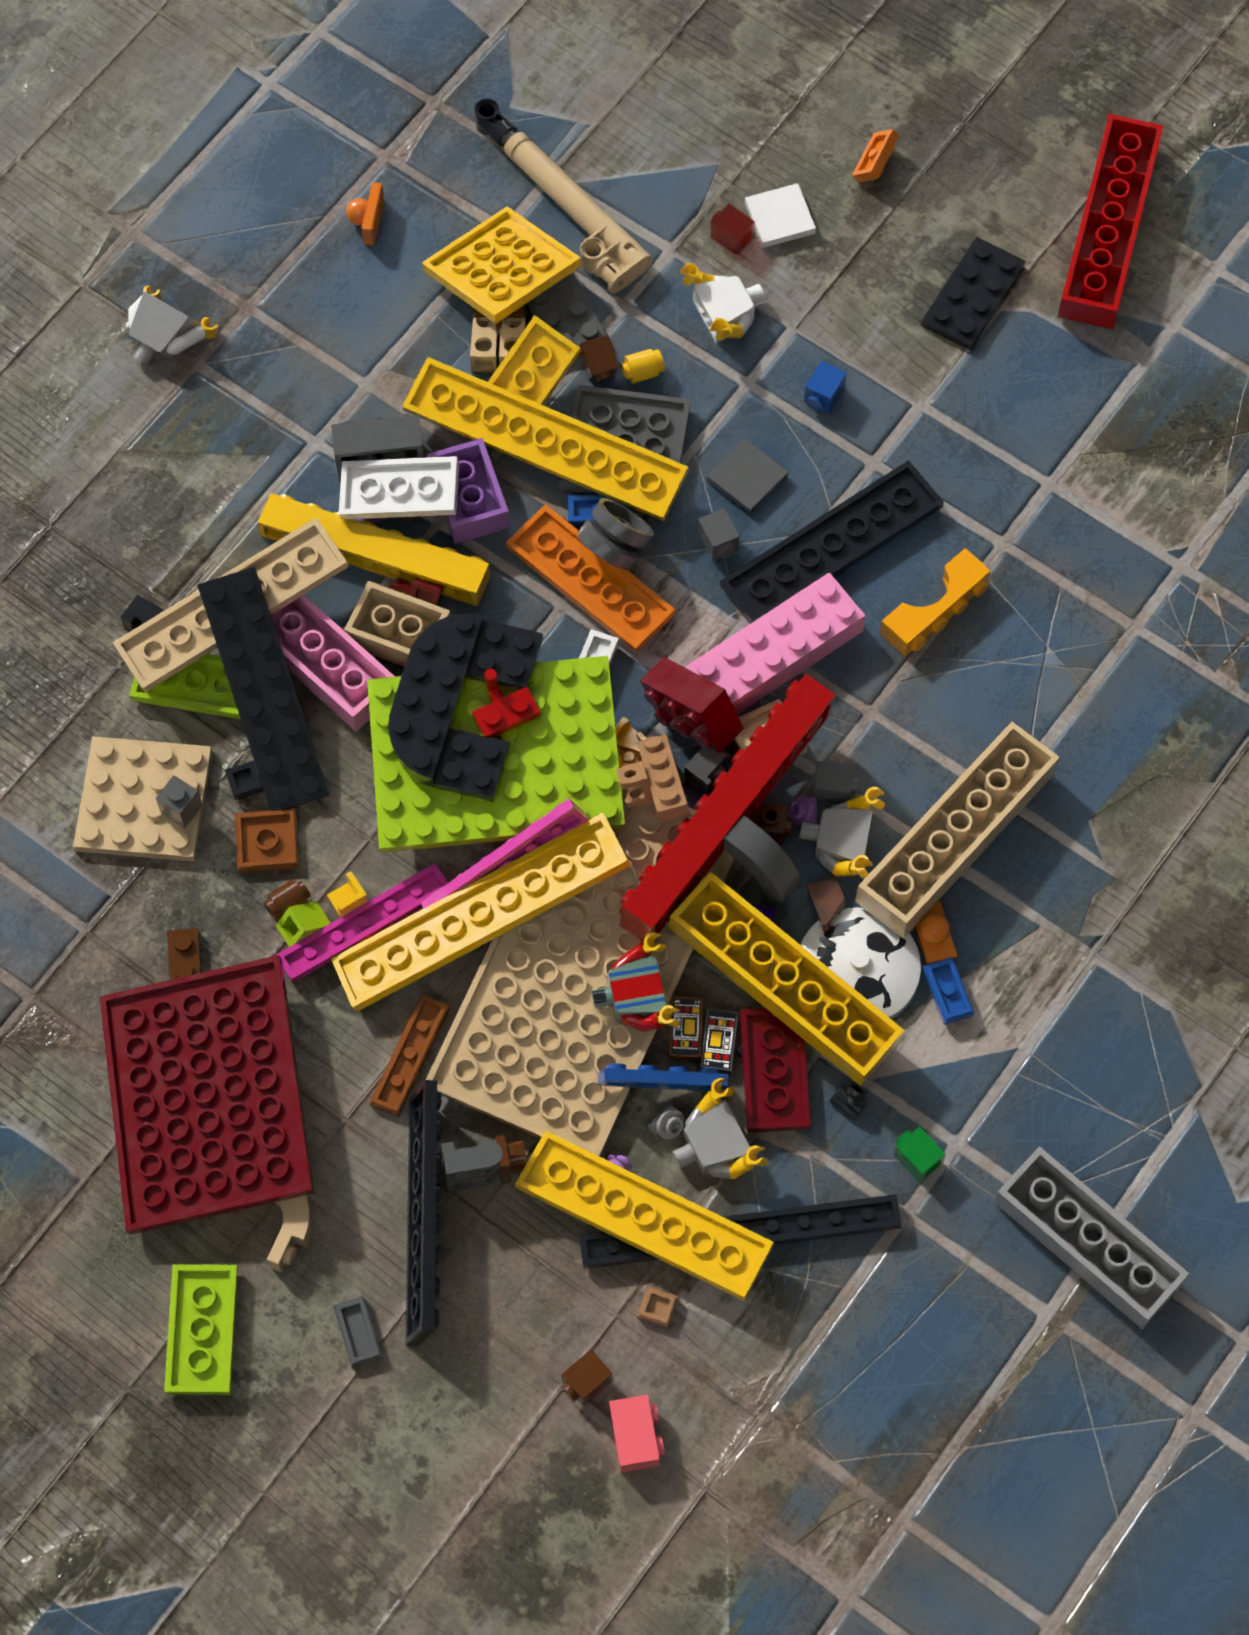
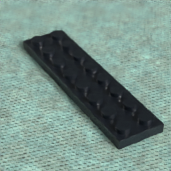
[720,460,944,624]
[197,567,329,811]
[405,1080,442,1346]

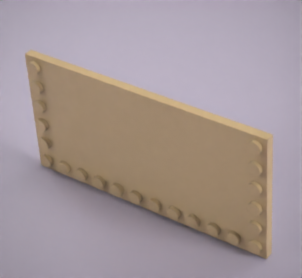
[426,788,735,1156]

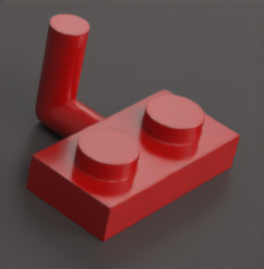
[472,669,541,738]

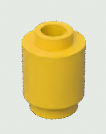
[620,348,665,384]

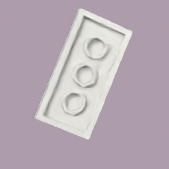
[339,456,459,519]

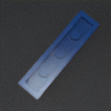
[598,1064,728,1091]

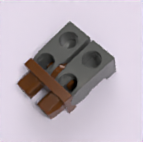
[441,1135,527,1192]

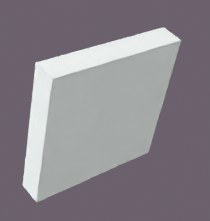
[745,183,816,248]

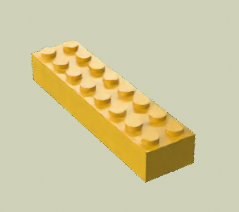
[668,872,904,1086]

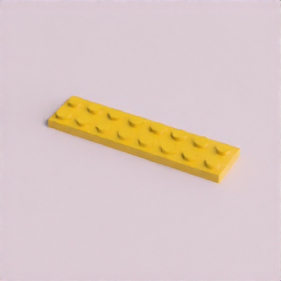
[515,1130,774,1301]

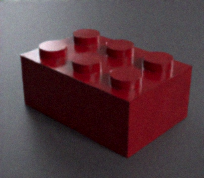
[640,657,744,753]

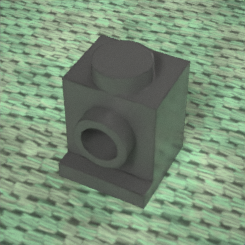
[684,747,730,796]

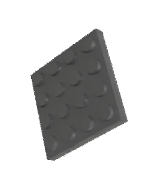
[559,385,691,505]

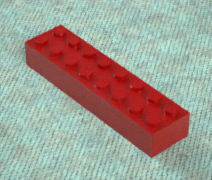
[1057,114,1164,329]

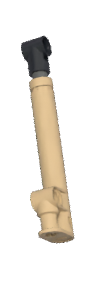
[474,98,653,294]

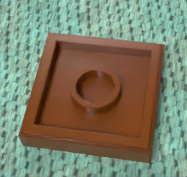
[235,808,299,873]

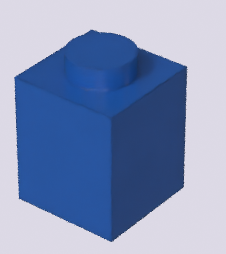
[804,361,847,413]

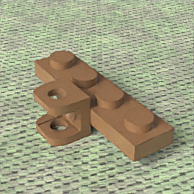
[617,734,690,822]

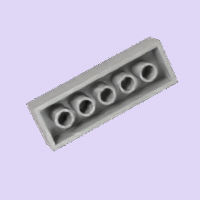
[994,1146,1190,1330]

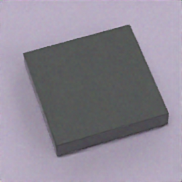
[706,438,788,514]

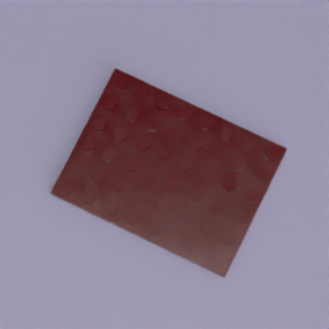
[99,955,315,1235]

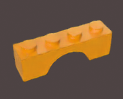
[880,548,991,657]

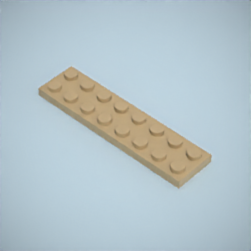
[113,517,349,693]

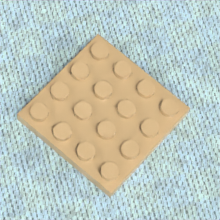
[73,736,213,862]

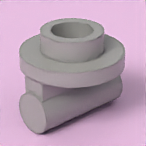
[647,1104,685,1140]

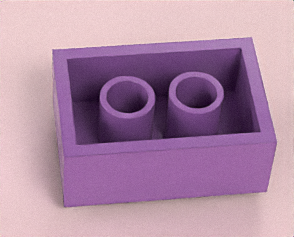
[427,438,510,544]

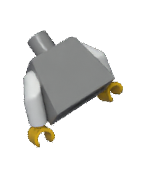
[128,286,218,366]

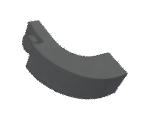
[724,815,800,908]

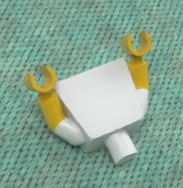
[680,263,765,343]

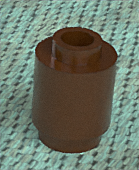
[263,879,311,922]

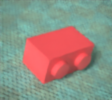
[609,1395,665,1473]

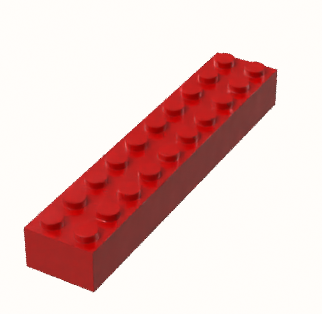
[619,674,836,942]

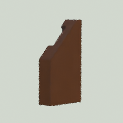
[807,877,846,932]

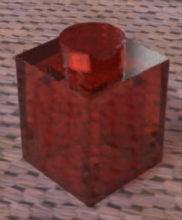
[710,204,755,256]

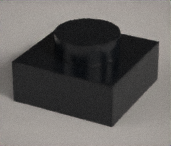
[225,760,264,800]

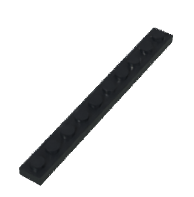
[579,1194,902,1269]

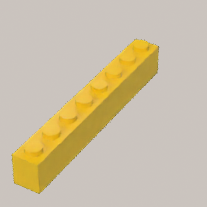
[257,493,490,606]

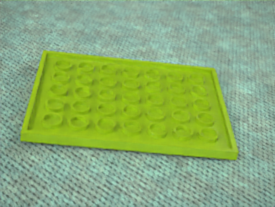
[367,655,625,853]

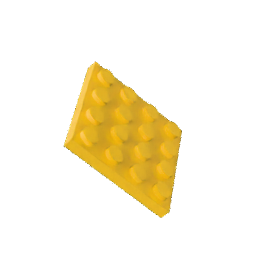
[422,207,582,324]

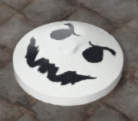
[800,907,921,1019]

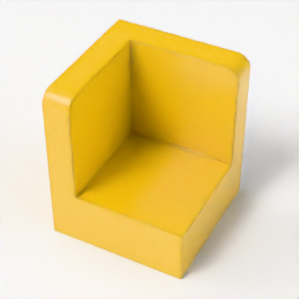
[327,871,368,918]

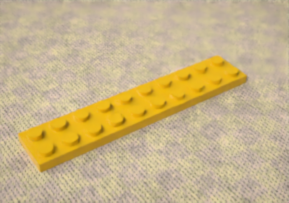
[402,357,689,521]
[331,813,631,1012]

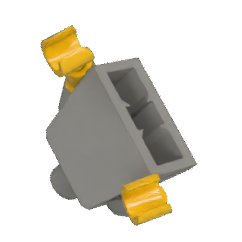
[799,787,885,879]
[672,1078,768,1179]

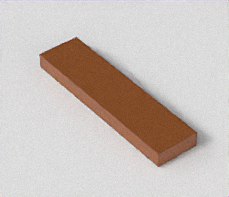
[369,993,450,1117]

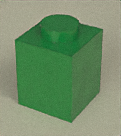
[894,1126,946,1183]

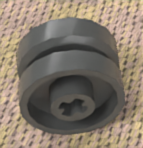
[578,498,654,570]

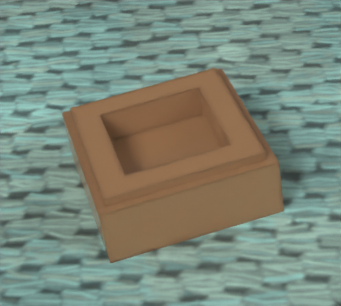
[637,1286,678,1329]

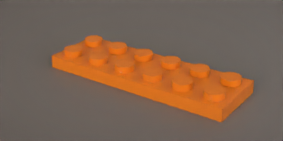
[506,504,676,654]

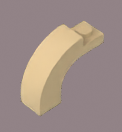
[267,1195,313,1272]

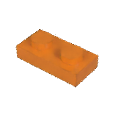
[852,129,900,183]

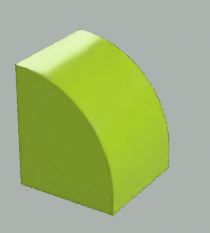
[276,901,331,947]

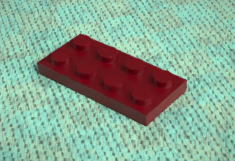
[740,1008,811,1133]

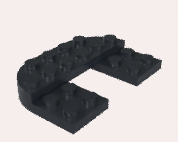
[388,613,543,802]

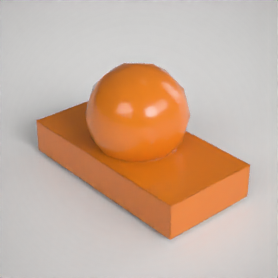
[346,182,385,246]
[914,901,958,965]

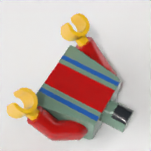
[591,932,680,1032]

